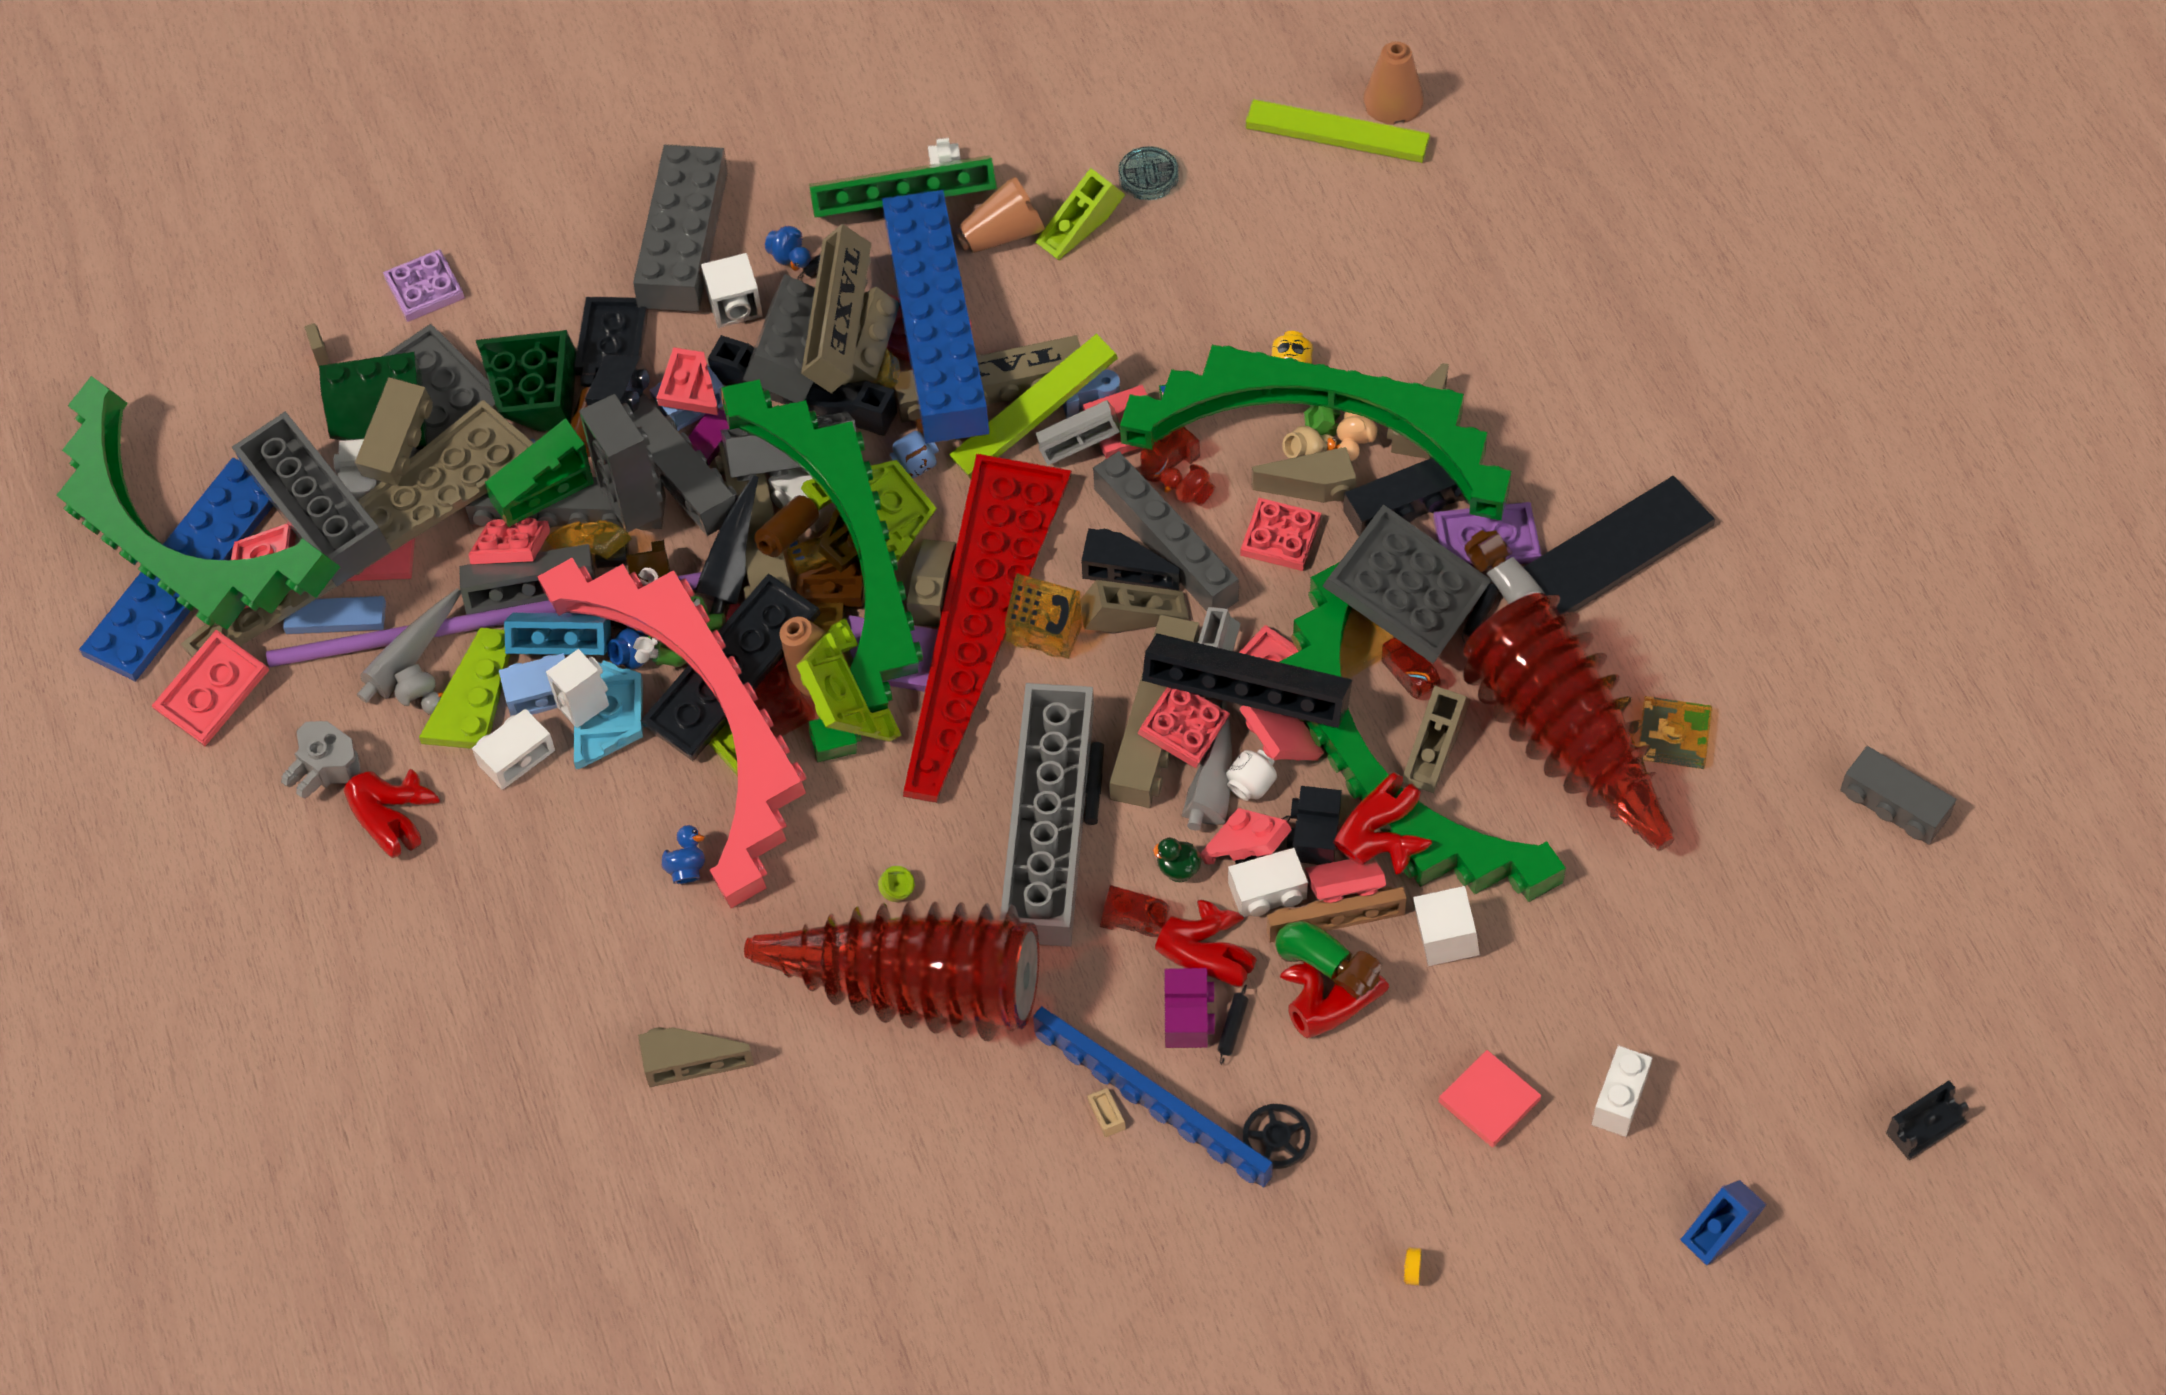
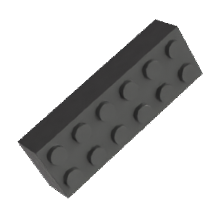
[633,145,728,311]
[232,411,392,586]

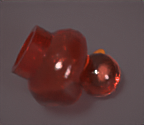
[1160,464,1216,507]

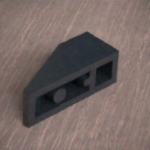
[1081,528,1180,591]

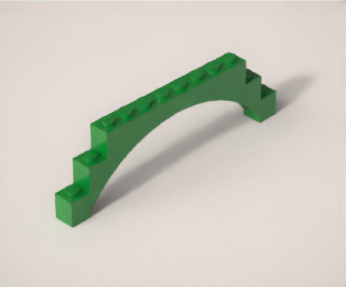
[1120,344,1512,521]
[56,376,341,630]
[721,379,923,763]
[1280,562,1566,902]

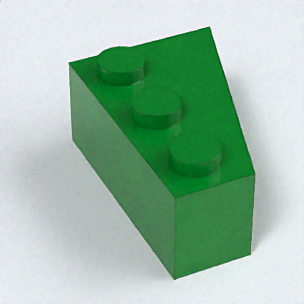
[485,418,594,527]

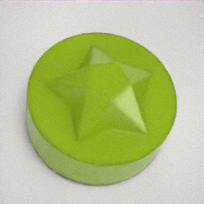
[878,866,915,902]

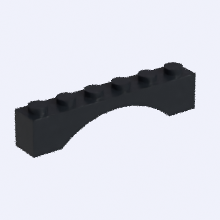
[708,335,897,436]

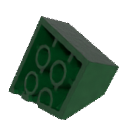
[475,330,577,432]
[319,352,427,450]

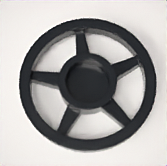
[1243,1104,1311,1169]

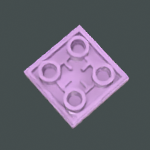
[383,249,465,322]

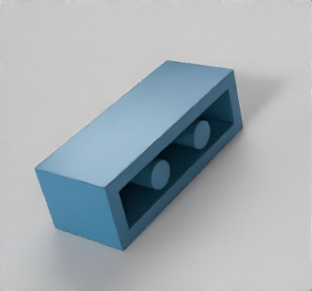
[504,612,611,655]

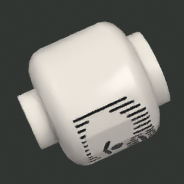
[1226,750,1277,801]

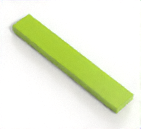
[1246,99,1430,163]
[949,333,1118,479]

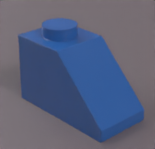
[1680,1180,1767,1265]

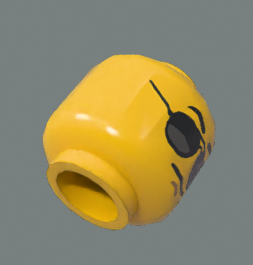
[1271,331,1313,364]

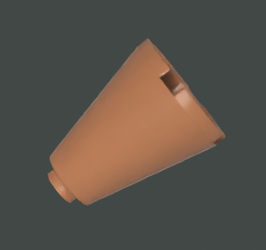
[1363,41,1424,124]
[956,177,1045,253]
[780,617,854,698]

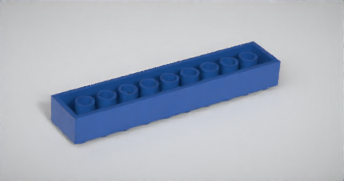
[882,190,989,444]

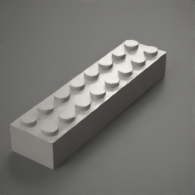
[1000,683,1094,947]

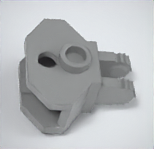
[281,721,361,799]

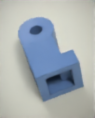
[1063,370,1120,418]

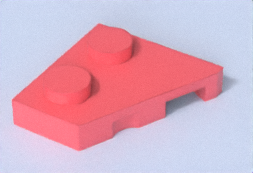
[656,347,719,415]

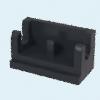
[1886,1080,1968,1161]

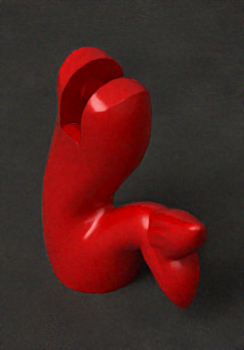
[344,769,440,858]
[1334,772,1432,875]
[1155,900,1257,988]
[1280,962,1389,1038]

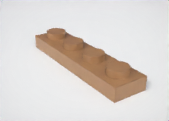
[1266,887,1407,942]

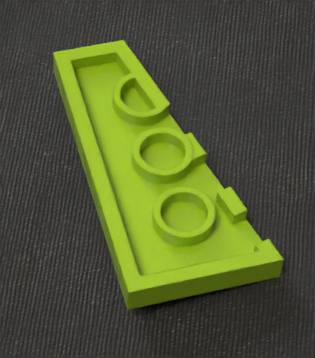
[419,628,510,749]

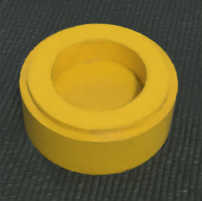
[1404,1247,1422,1286]

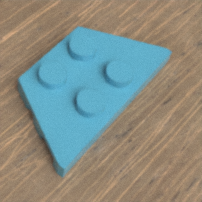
[574,655,643,769]

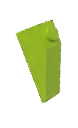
[1035,168,1125,260]

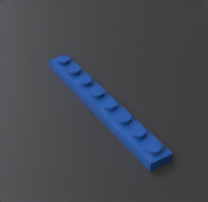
[1033,1006,1273,1188]

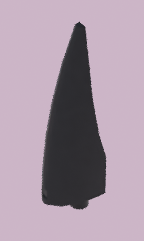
[695,475,759,615]

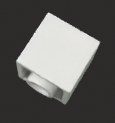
[701,253,763,328]
[1413,886,1480,966]

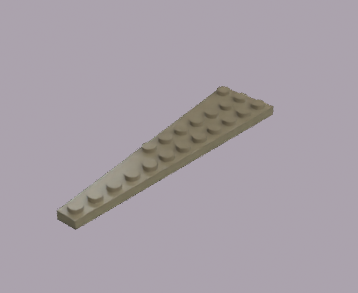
[181,400,534,657]

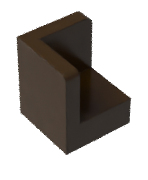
[626,540,670,582]

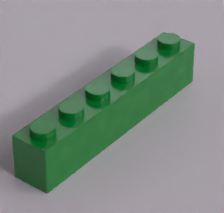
[809,155,997,217]

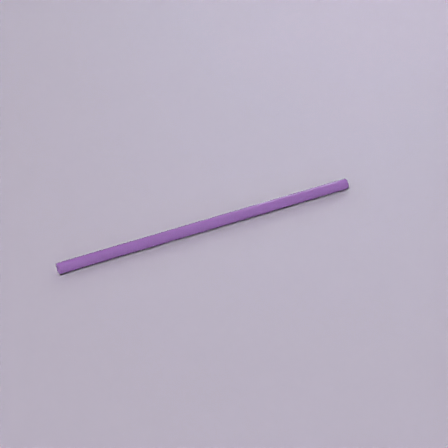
[266,572,701,667]

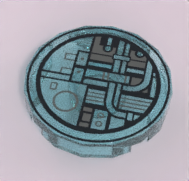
[1118,146,1179,200]

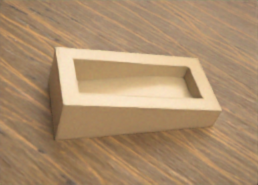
[1087,1088,1126,1138]

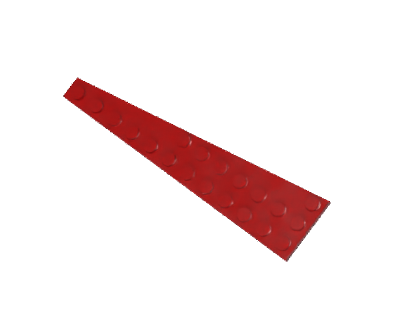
[903,454,1072,803]

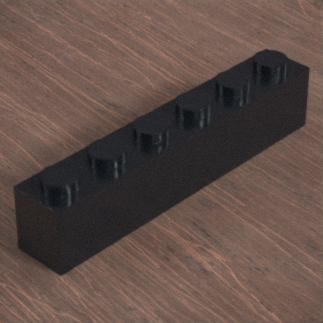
[1142,633,1352,728]

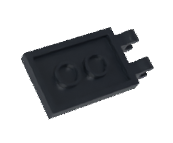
[574,297,649,388]

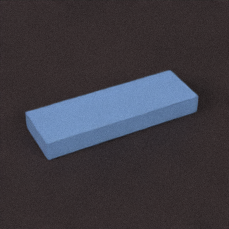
[283,596,386,634]

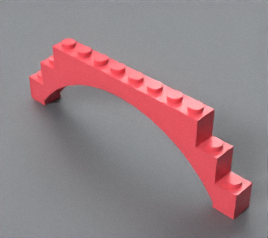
[537,558,806,908]

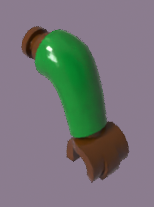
[1275,921,1382,1000]

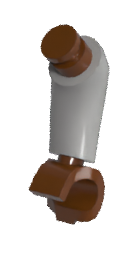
[1464,530,1553,628]

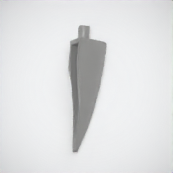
[357,588,461,703]
[1182,701,1232,831]

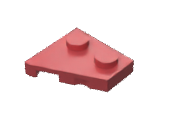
[1200,808,1292,865]

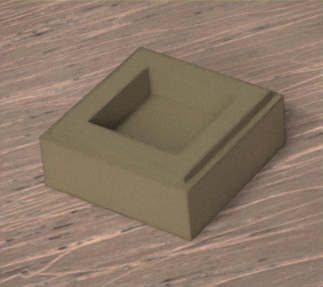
[304,323,330,368]

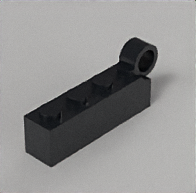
[1343,458,1470,536]

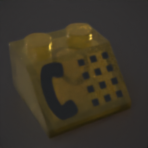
[1005,574,1082,659]

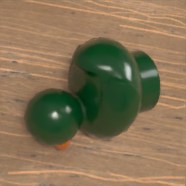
[1153,837,1202,882]

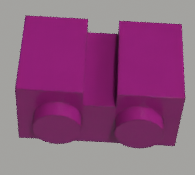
[1164,968,1215,1048]

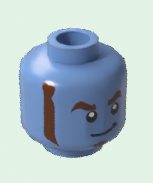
[890,431,939,478]

